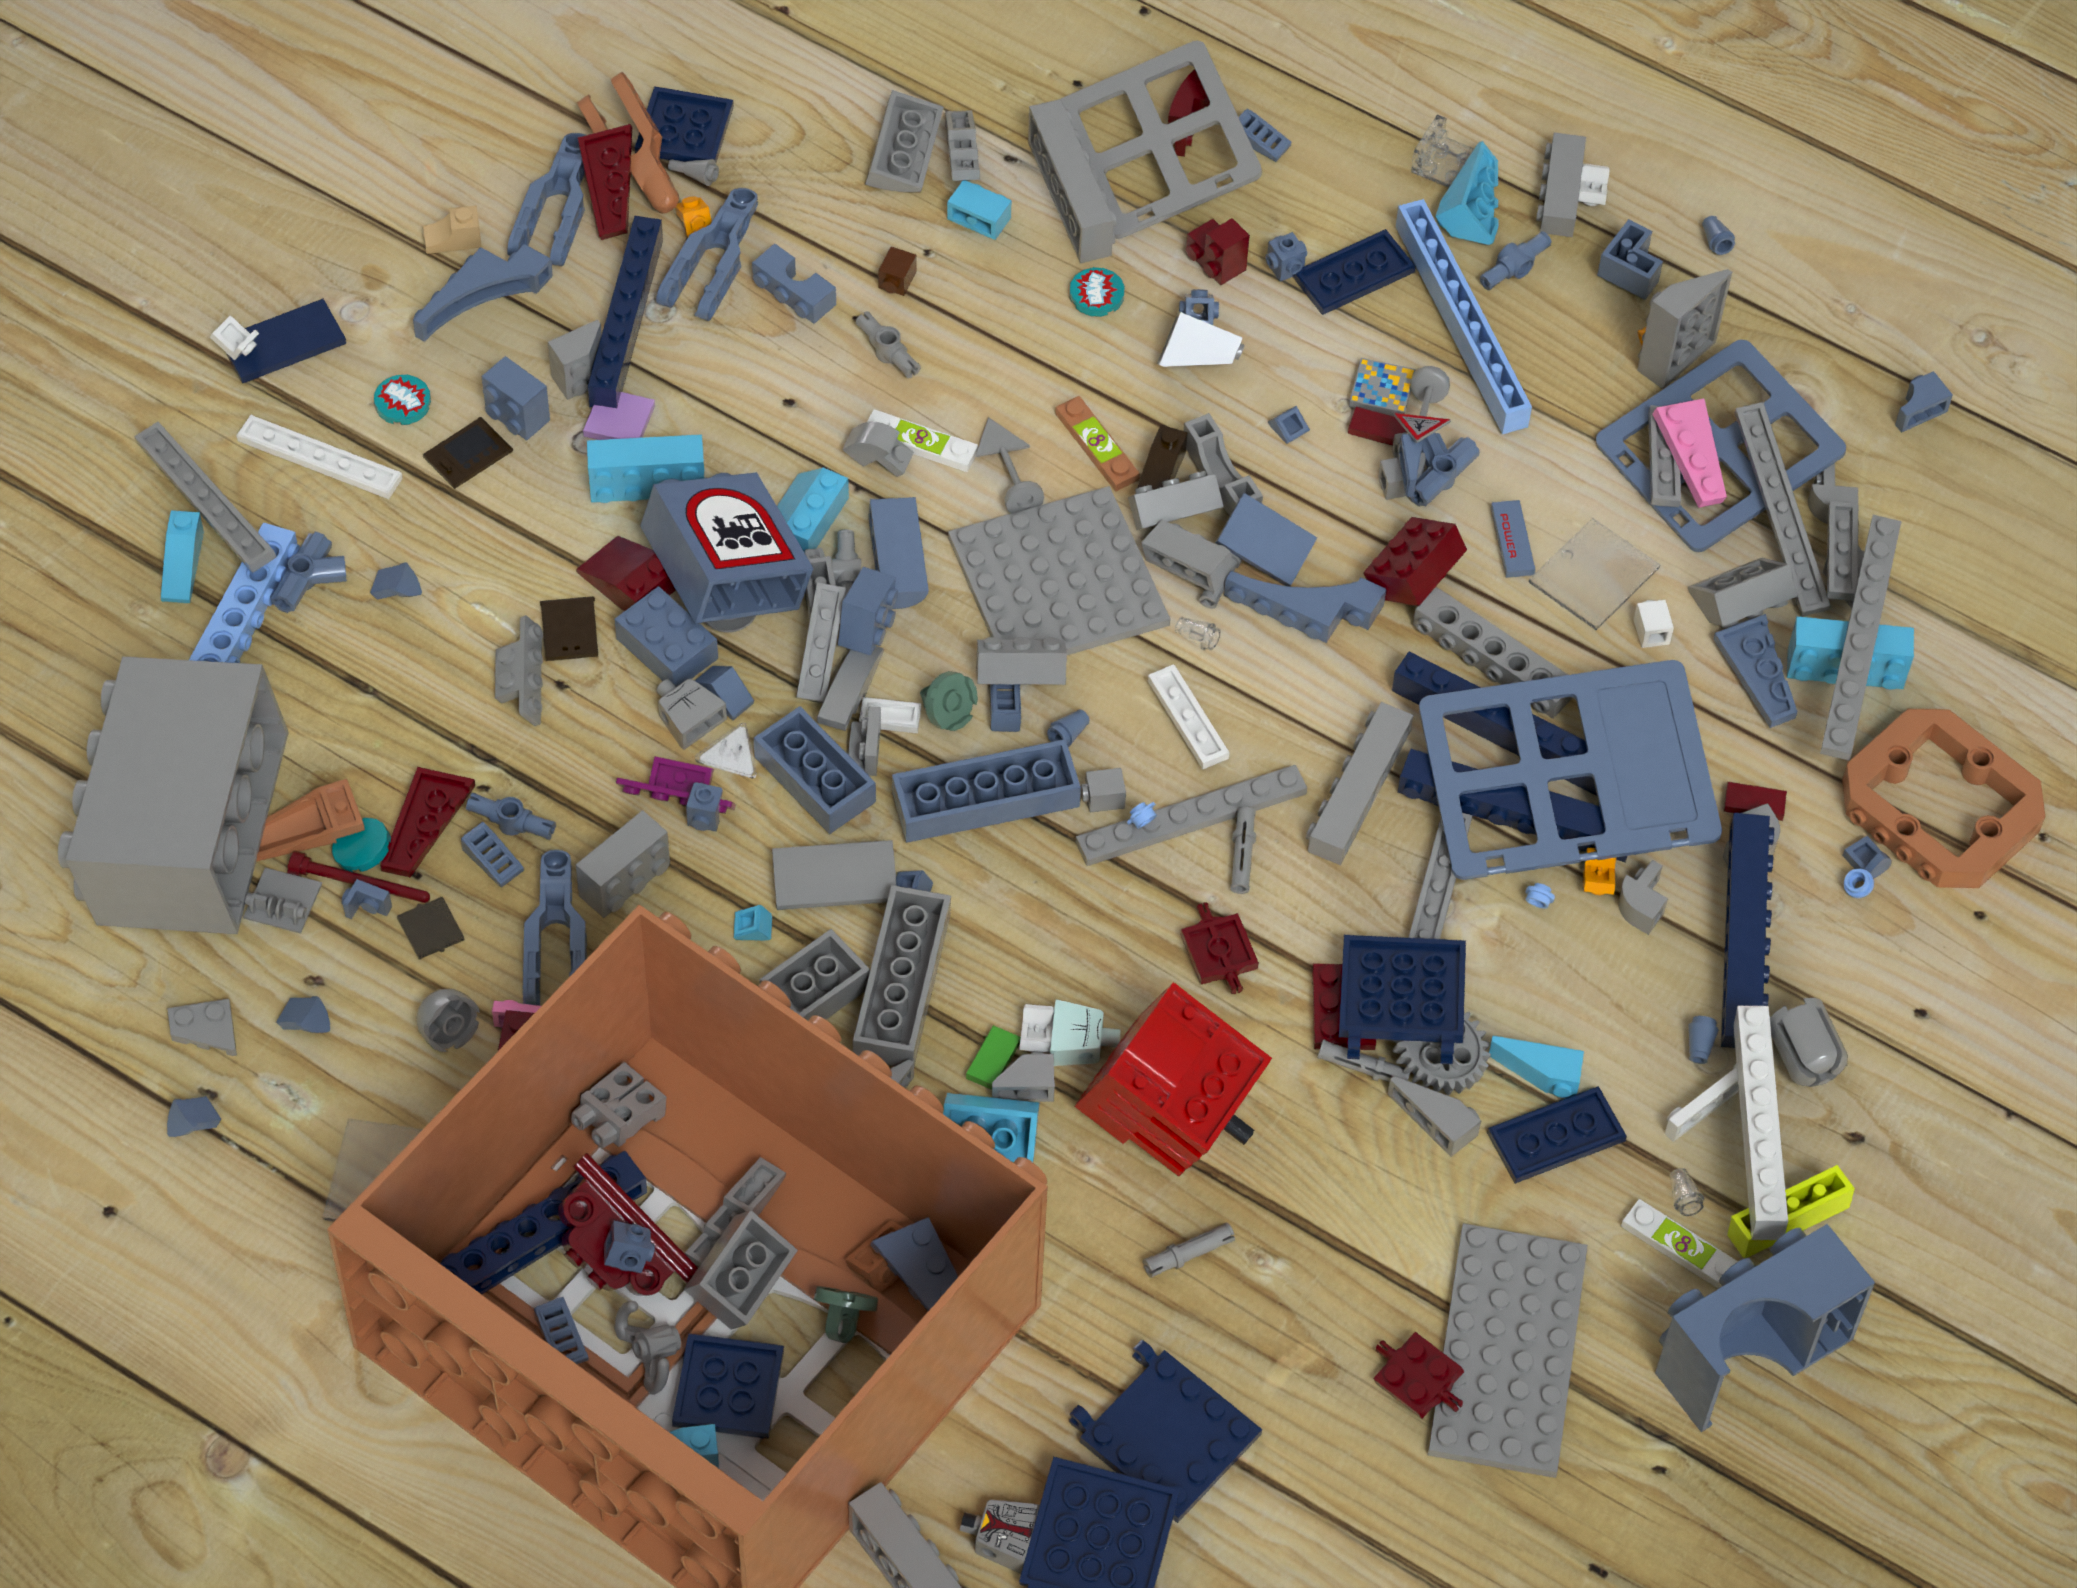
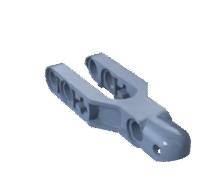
[507,133,586,266]
[656,188,758,321]
[523,849,587,1006]

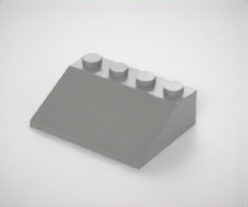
[1637,269,1732,389]

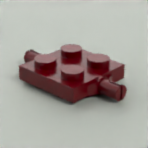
[1180,902,1259,994]
[1373,1332,1464,1419]

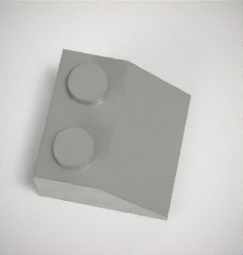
[548,320,602,400]

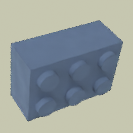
[615,586,718,687]

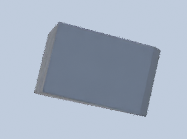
[695,666,754,720]

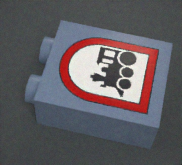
[640,472,813,624]

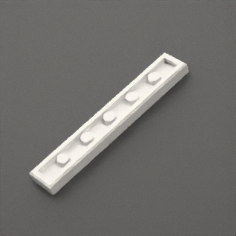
[237,415,402,499]

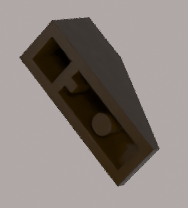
[1135,425,1188,494]

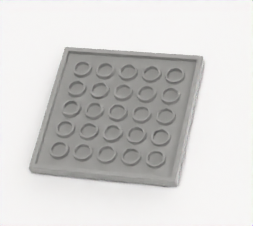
[948,486,1170,655]

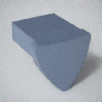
[370,562,422,600]
[1842,836,1892,882]
[276,996,330,1033]
[167,1096,221,1137]

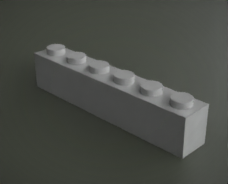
[1306,702,1414,865]

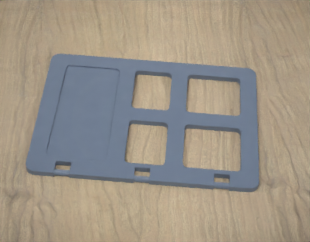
[1419,660,1722,880]

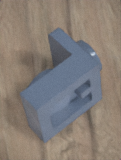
[341,879,392,919]

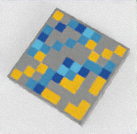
[1349,358,1416,416]

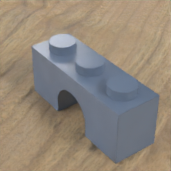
[752,244,836,324]

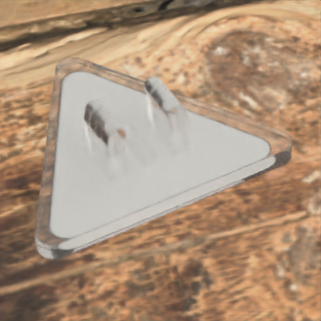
[695,722,757,779]

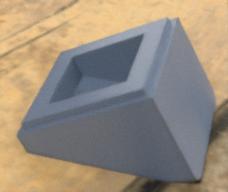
[1268,406,1310,444]
[896,870,933,892]

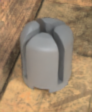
[1770,998,1848,1087]

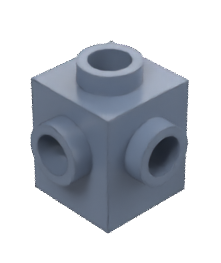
[1266,232,1307,282]
[1179,289,1219,325]
[604,1221,655,1273]

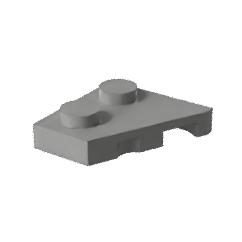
[167,999,237,1056]

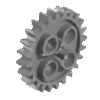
[1392,1012,1491,1095]

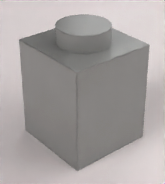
[1081,768,1126,813]

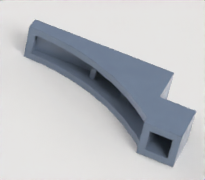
[413,244,553,342]
[1224,571,1386,643]

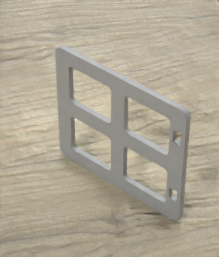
[1060,41,1262,239]

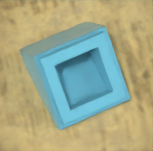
[734,905,772,941]

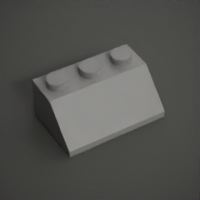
[1688,558,1798,628]

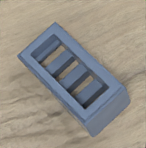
[1239,109,1292,162]
[1398,434,1424,497]
[990,684,1021,732]
[461,822,524,887]
[534,1297,589,1364]

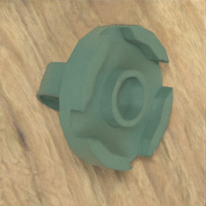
[920,671,978,731]
[814,1286,878,1343]

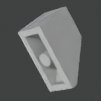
[992,1052,1055,1102]

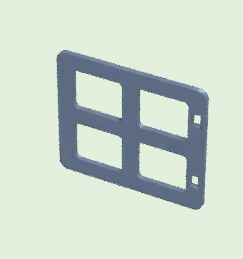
[1596,340,1846,552]

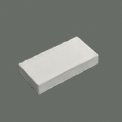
[859,697,921,734]

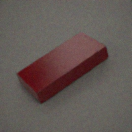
[1348,407,1407,446]
[1724,782,1787,821]

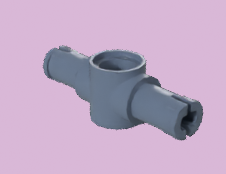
[1480,231,1552,291]
[466,793,556,840]

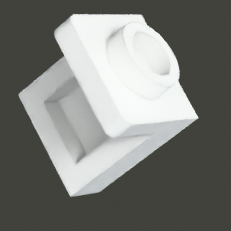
[1578,164,1610,206]
[210,315,259,360]
[1020,1004,1054,1053]

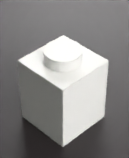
[1633,600,1674,648]

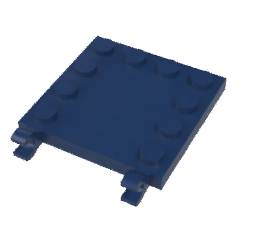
[1339,935,1466,1064]
[1069,1340,1262,1523]
[1019,1456,1180,1588]

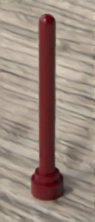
[288,851,430,903]

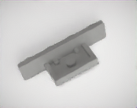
[495,615,543,726]

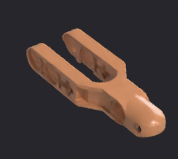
[577,72,680,214]

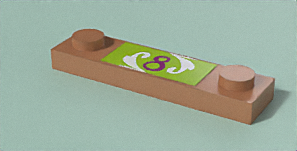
[1055,396,1140,492]

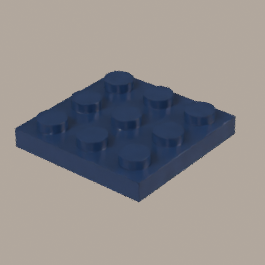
[635,86,734,163]
[672,1334,784,1439]

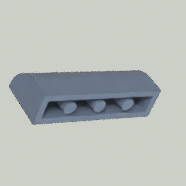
[868,497,929,609]

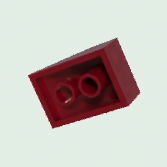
[576,536,676,611]

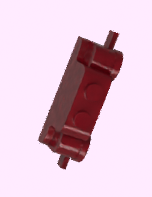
[558,1153,698,1296]

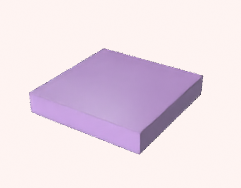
[583,392,655,440]

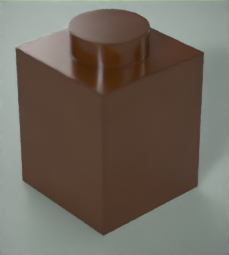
[878,247,917,296]

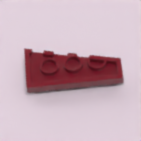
[578,124,633,240]
[381,767,476,878]

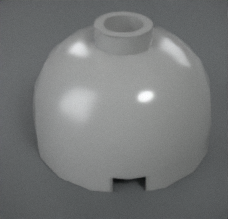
[416,989,480,1052]

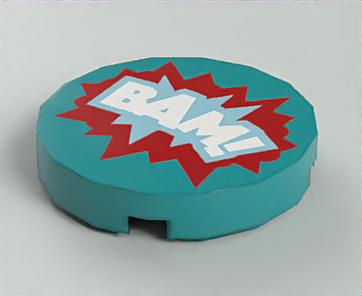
[1070,267,1125,317]
[374,374,431,425]

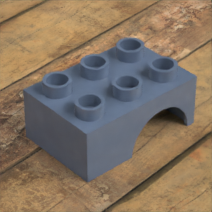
[1655,1224,1875,1432]

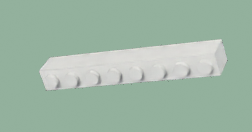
[1733,1006,1788,1240]

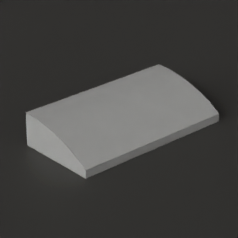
[865,90,944,192]
[772,840,897,910]

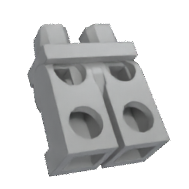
[571,1062,667,1149]

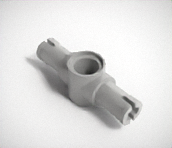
[856,311,921,378]
[832,529,861,598]

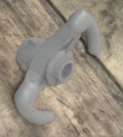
[614,1301,681,1395]

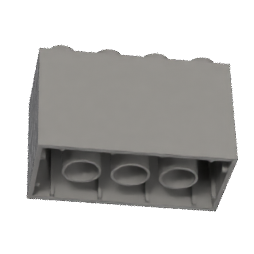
[58,657,289,934]

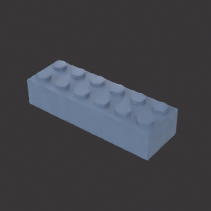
[892,739,1081,843]

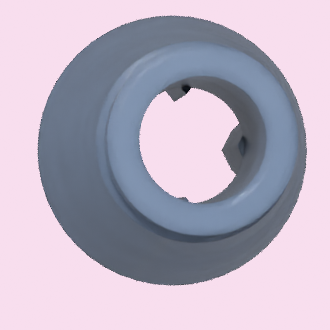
[1702,216,1735,255]
[1047,709,1090,747]
[1688,1016,1719,1064]

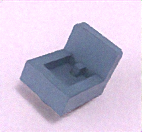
[686,782,723,832]

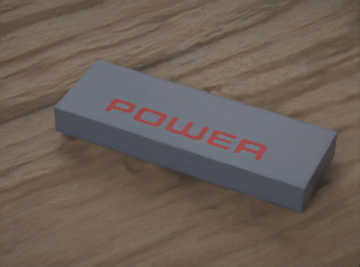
[1491,500,1535,578]

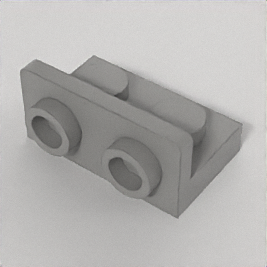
[848,706,881,776]

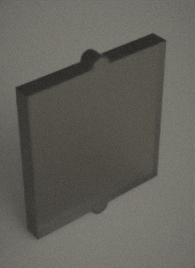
[397,896,465,959]

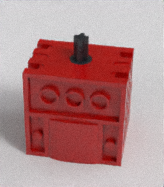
[1074,982,1272,1177]

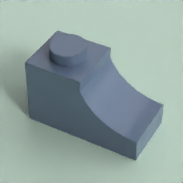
[1895,371,1953,433]

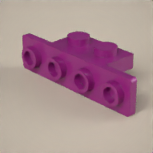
[616,756,736,814]

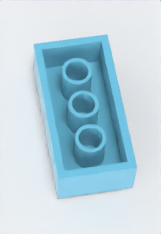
[587,434,705,503]
[1787,616,1914,690]

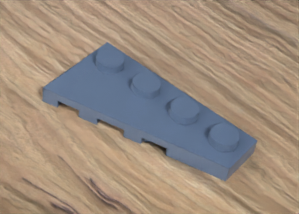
[1713,614,1797,728]
[870,1217,958,1311]

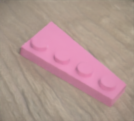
[1653,398,1727,508]

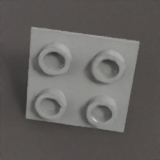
[243,868,322,934]

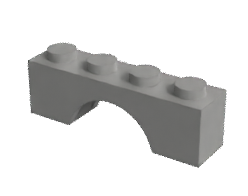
[1184,413,1263,517]

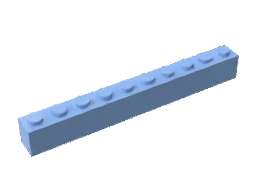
[1395,199,1532,435]

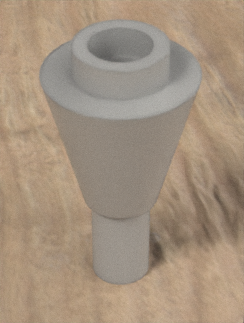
[668,159,719,186]

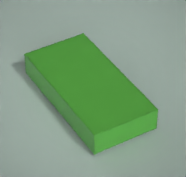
[966,1025,1021,1090]

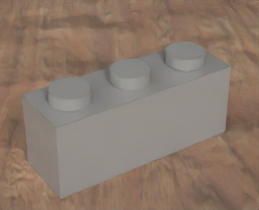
[1128,471,1224,530]
[1141,520,1235,593]
[976,637,1067,685]

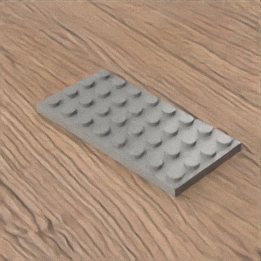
[1428,1223,1588,1478]

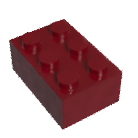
[1363,517,1467,606]

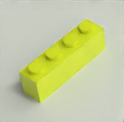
[1727,1165,1855,1259]

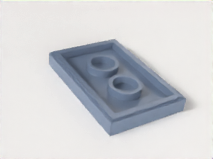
[1215,493,1317,587]

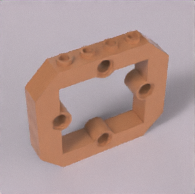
[1842,709,2046,888]

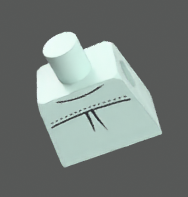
[1050,1000,1121,1066]

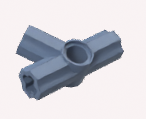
[1410,432,1480,507]
[271,531,347,613]

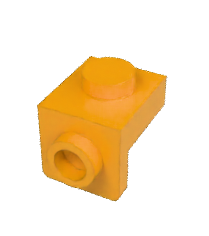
[675,196,712,238]
[1583,848,1616,895]

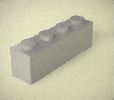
[1536,132,1586,237]

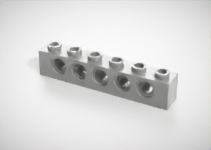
[1413,587,1573,719]

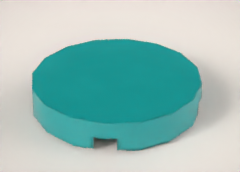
[332,818,391,872]

